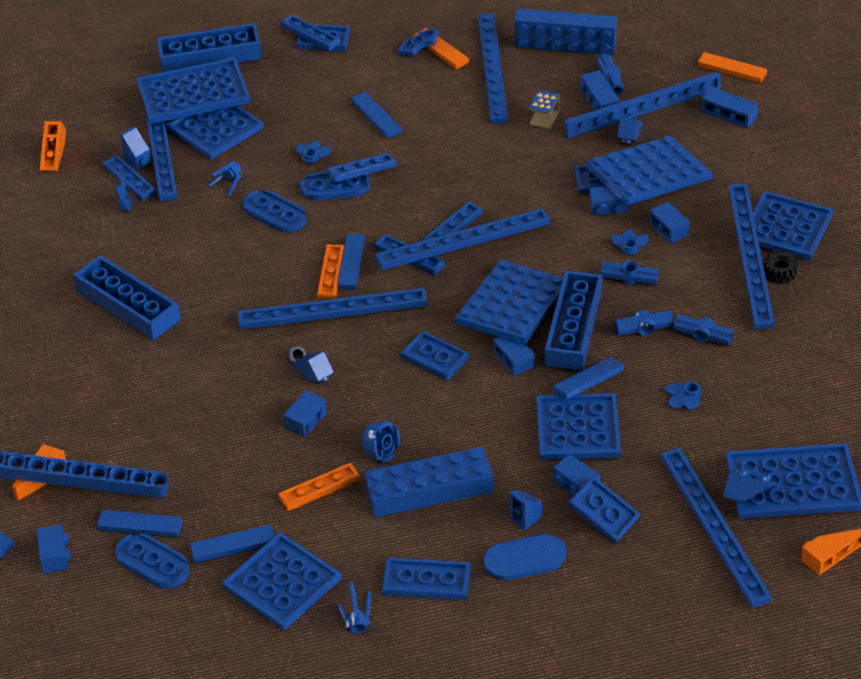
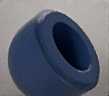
[286,346,306,364]

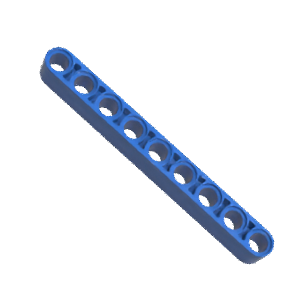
[0,451,168,498]

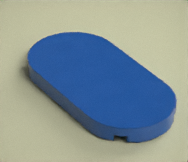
[299,172,370,201]
[243,190,306,233]
[116,533,190,589]
[484,534,567,581]

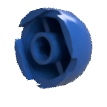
[362,421,400,462]

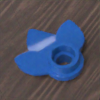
[296,140,331,164]
[115,176,132,212]
[612,229,649,255]
[665,382,702,410]

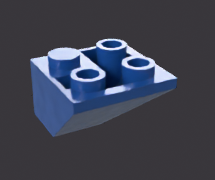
[724,468,776,502]

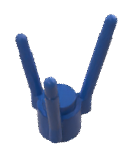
[208,161,242,197]
[337,582,372,633]

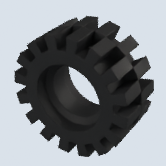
[763,250,798,284]

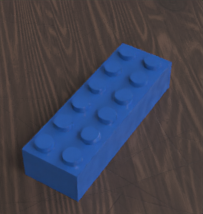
[515,8,617,55]
[157,23,262,72]
[73,255,181,341]
[545,270,603,371]
[364,447,494,517]

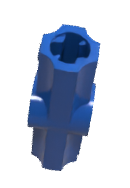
[597,53,624,96]
[601,260,659,285]
[614,310,674,336]
[674,314,734,346]

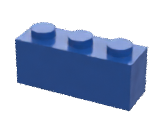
[579,70,620,111]
[701,87,758,129]

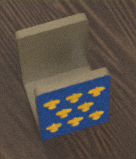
[529,90,559,130]

